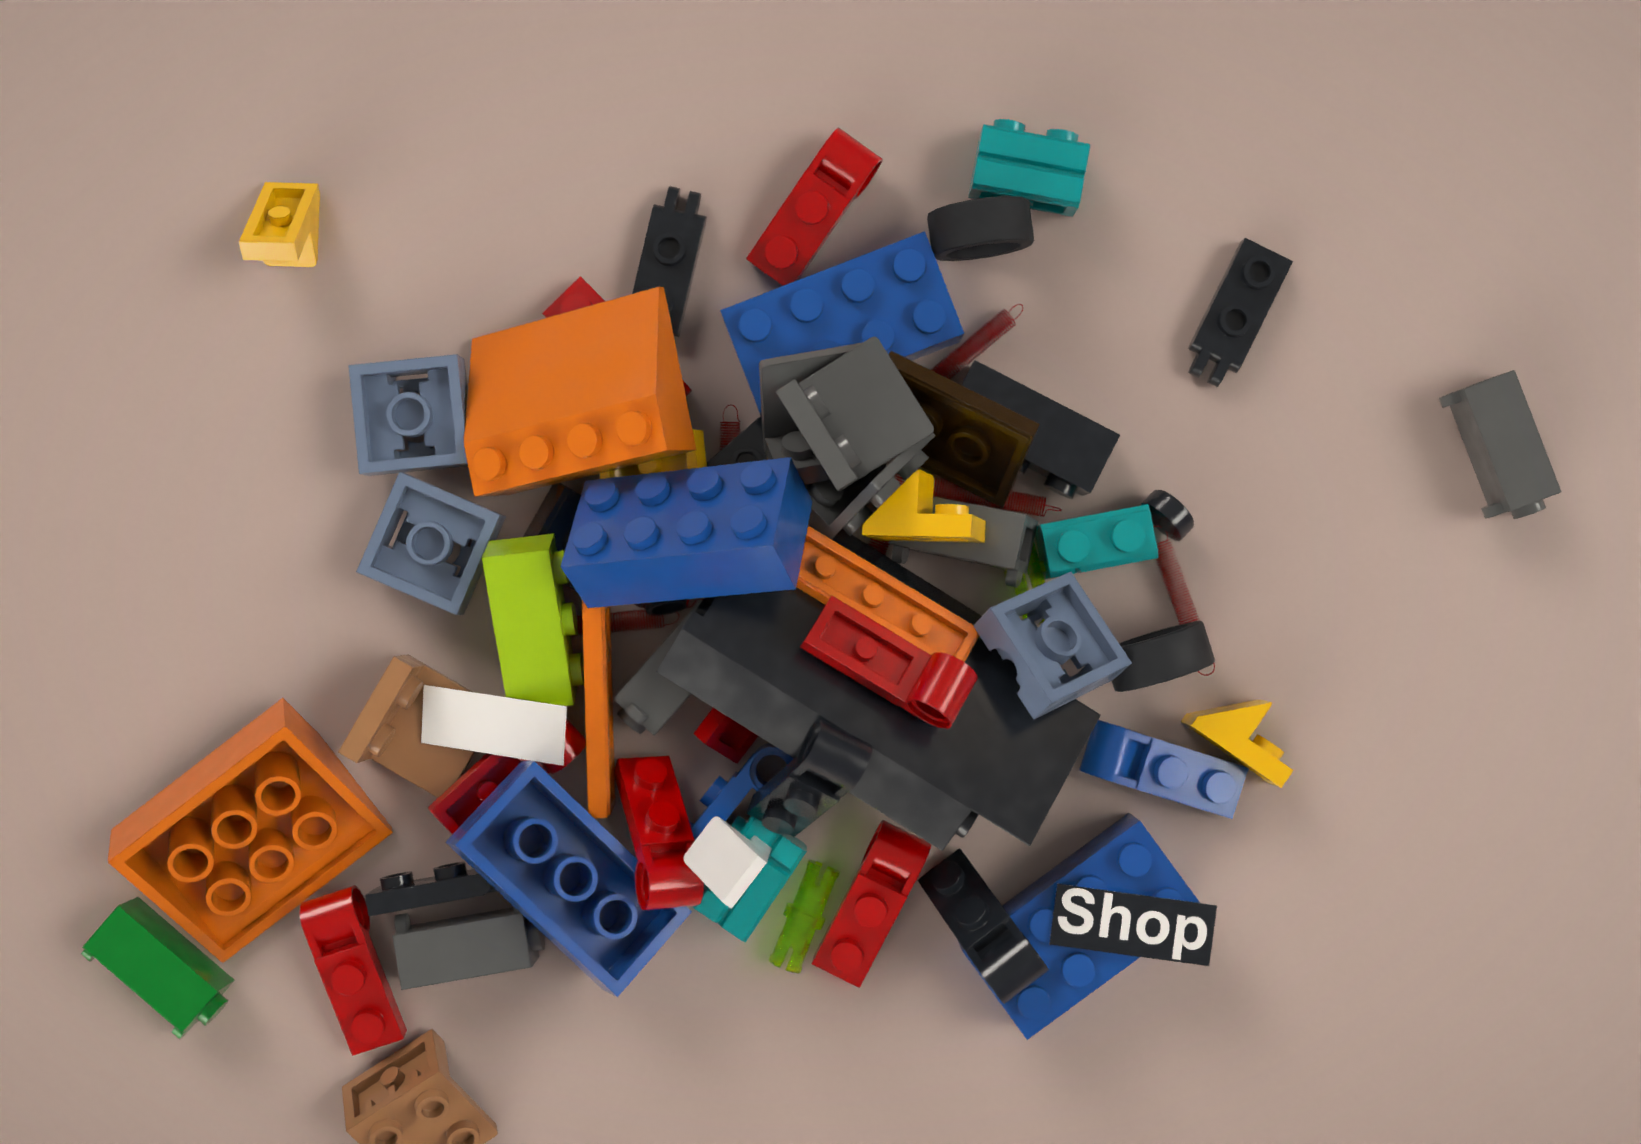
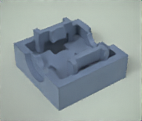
[348,354,468,476]
[356,472,506,615]
[973,572,1132,720]

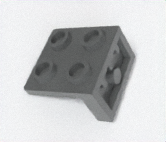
[776,337,934,491]
[759,342,886,485]
[805,433,936,539]

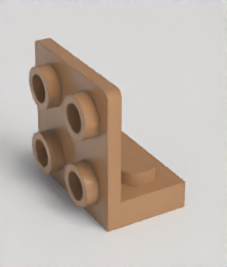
[338,654,475,798]
[342,1029,498,1144]

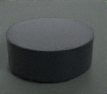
[1141,490,1194,541]

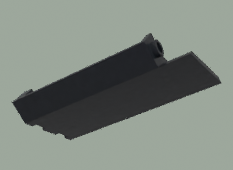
[656,529,1101,851]

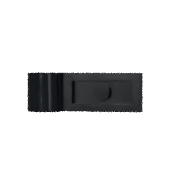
[746,719,872,837]
[917,848,1049,1004]

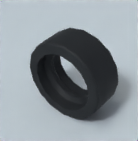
[927,196,1034,261]
[1112,621,1215,692]

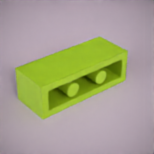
[482,534,584,706]

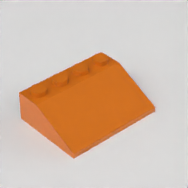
[464,287,696,497]
[108,698,393,963]

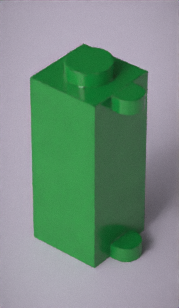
[81,897,235,1040]

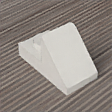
[683,816,772,909]

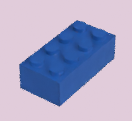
[720,231,965,416]
[560,457,813,608]
[445,761,692,997]
[958,813,1200,1040]

